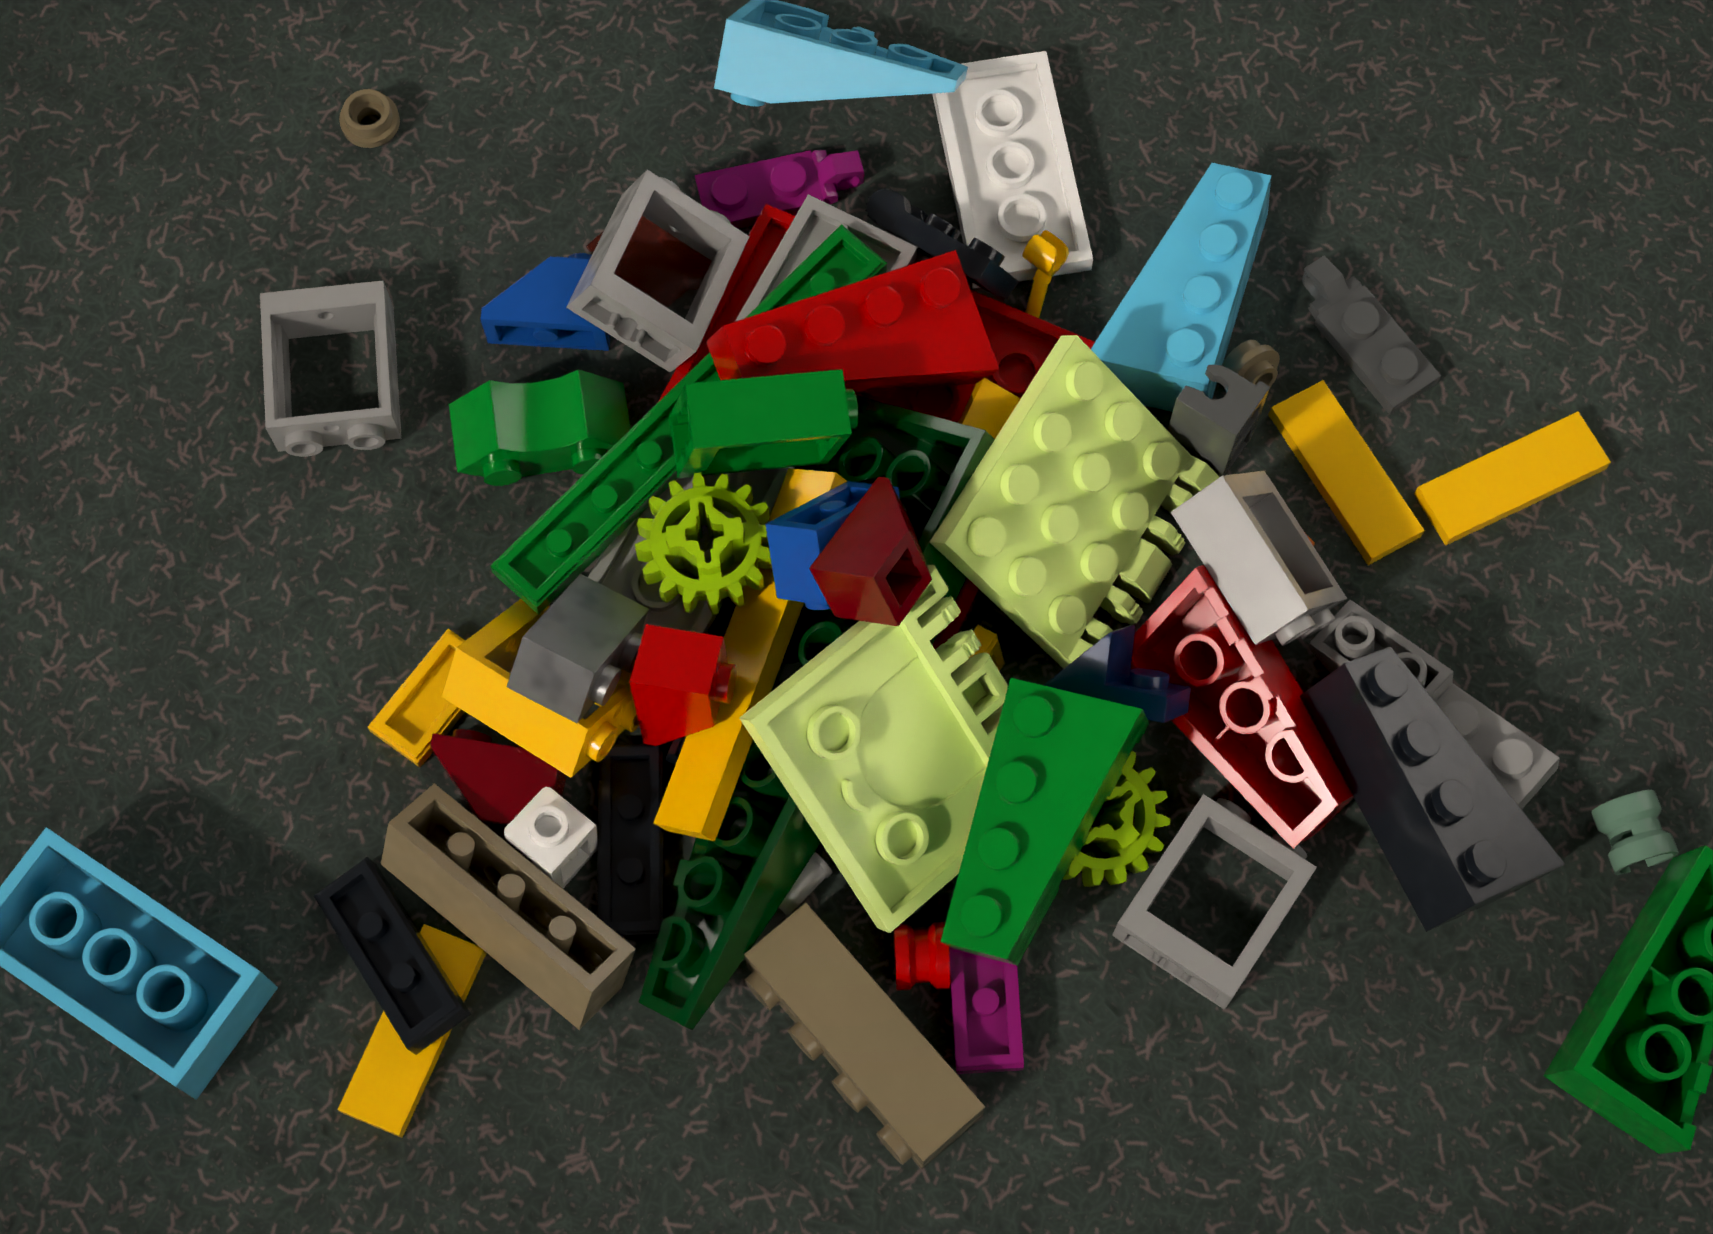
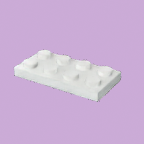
[932,51,1093,289]

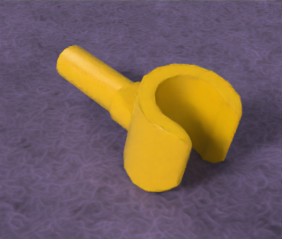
[1022,230,1069,318]

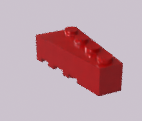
[1131,565,1354,849]

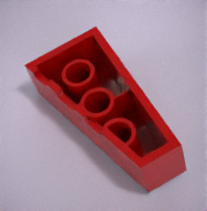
[706,250,1000,392]

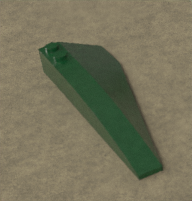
[639,395,995,1030]

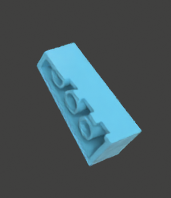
[1091,163,1272,412]

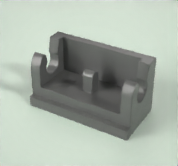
[1168,365,1270,477]

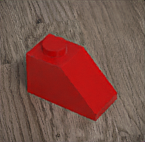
[629,624,737,746]

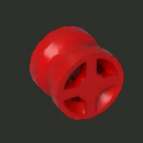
[894,922,950,991]

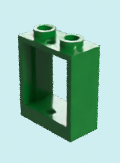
[669,369,858,478]

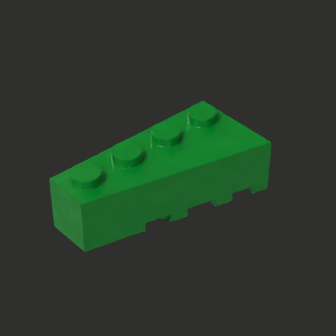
[941,678,1149,966]
[1543,845,1713,1154]

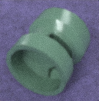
[1591,790,1679,875]

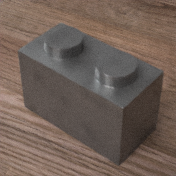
[507,574,649,723]

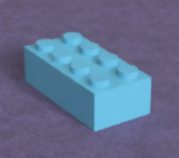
[0,827,278,1100]

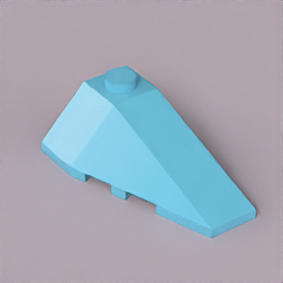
[714,0,968,106]

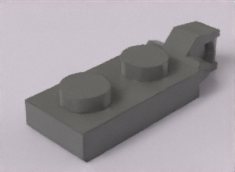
[1302,255,1441,415]

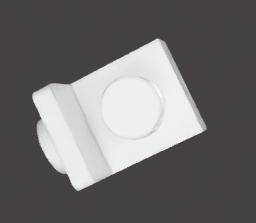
[504,787,598,888]

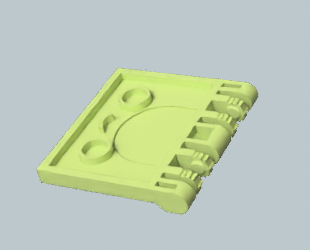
[930,335,1220,669]
[739,565,1008,933]

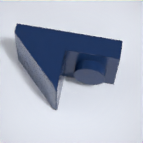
[1044,625,1191,723]

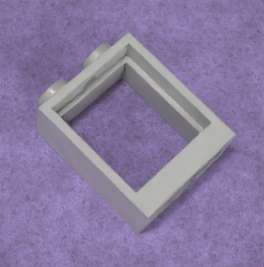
[566,170,750,372]
[260,280,401,457]
[1171,471,1347,646]
[1112,794,1317,1010]

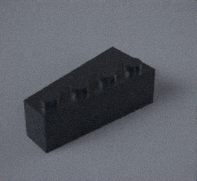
[1300,647,1565,932]

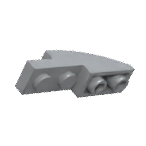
[1309,600,1560,809]

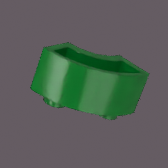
[449,369,630,486]

